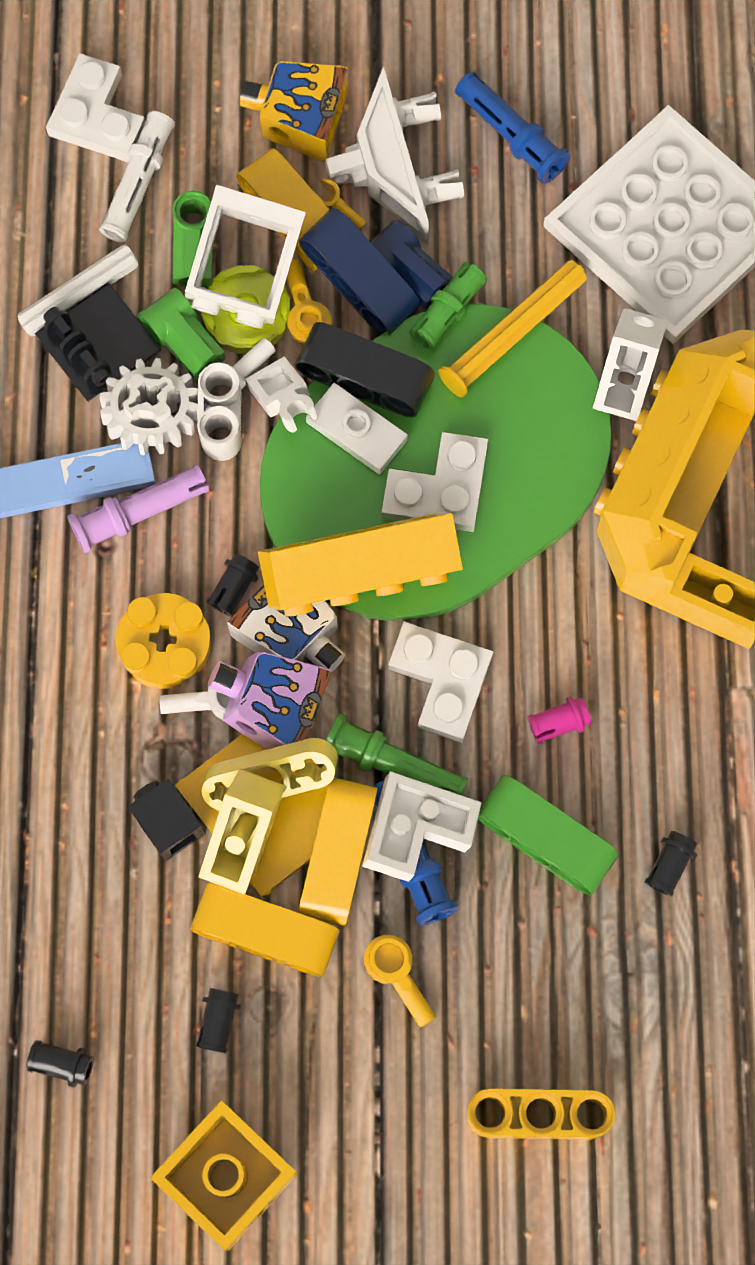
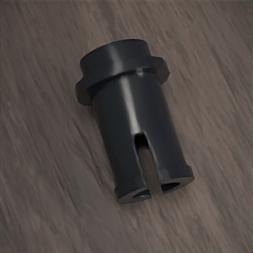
[206,554,259,617]
[644,831,697,897]
[195,988,241,1053]
[26,1040,94,1088]

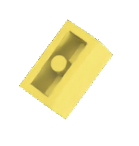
[199,769,286,895]

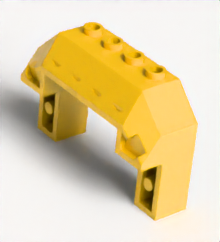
[594,329,755,649]

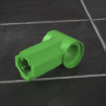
[172,191,213,289]
[138,288,226,381]

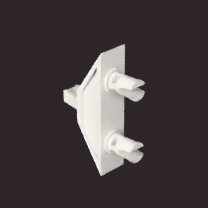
[326,66,464,243]

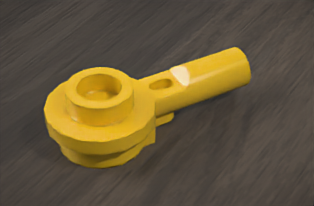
[286,259,332,344]
[364,935,436,1027]

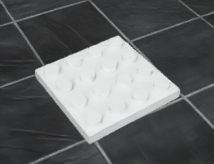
[543,105,755,344]

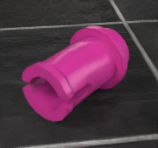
[527,696,592,744]

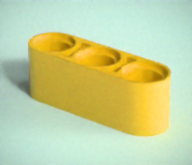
[236,148,329,271]
[298,777,378,926]
[189,883,340,978]
[466,1089,615,1140]

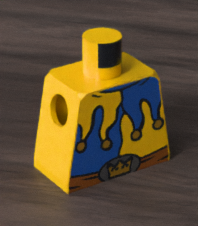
[240,61,349,162]

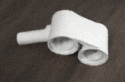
[197,338,276,461]

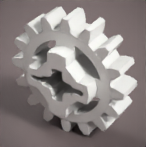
[100,358,198,455]

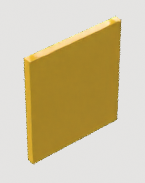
[175,734,328,898]

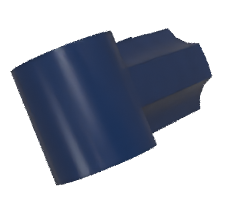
[371,220,453,309]

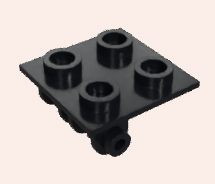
[35,283,162,402]

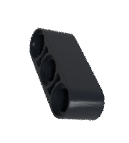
[294,322,436,417]

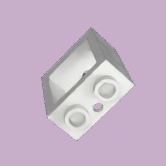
[185,185,306,328]

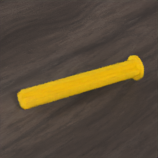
[438,260,587,398]

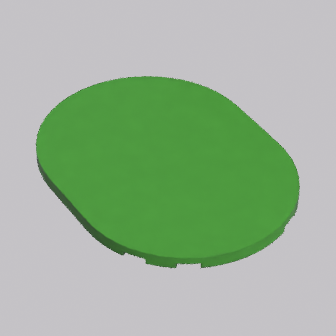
[260,304,611,621]

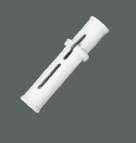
[99,111,175,242]

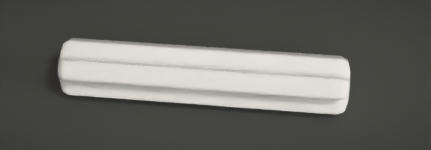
[17,245,138,336]

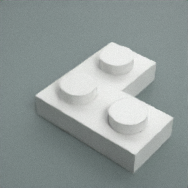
[46,53,146,162]
[381,432,488,532]
[388,622,494,743]
[362,772,481,882]

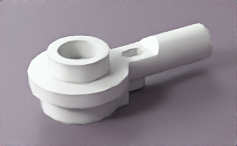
[160,688,231,722]

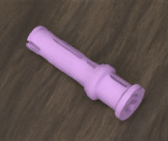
[67,464,209,554]

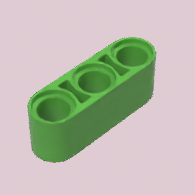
[478,775,619,896]

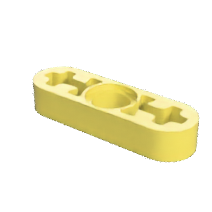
[202,738,338,811]

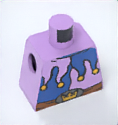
[208,652,332,750]

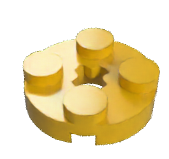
[115,593,212,689]

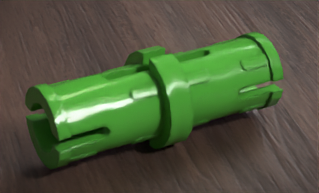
[409,262,487,350]

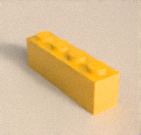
[258,513,463,616]

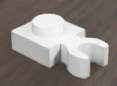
[245,356,318,433]

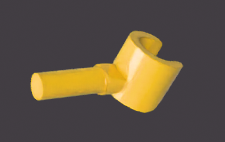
[315,179,367,230]

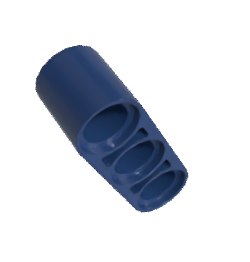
[299,208,421,336]

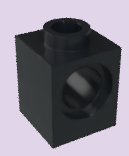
[128,779,205,862]

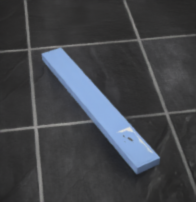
[0,443,156,518]

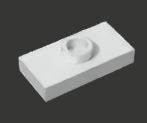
[306,383,408,475]

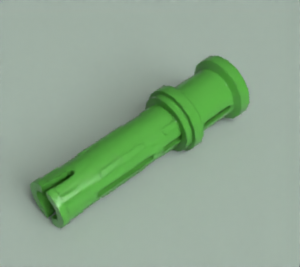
[326,713,468,795]

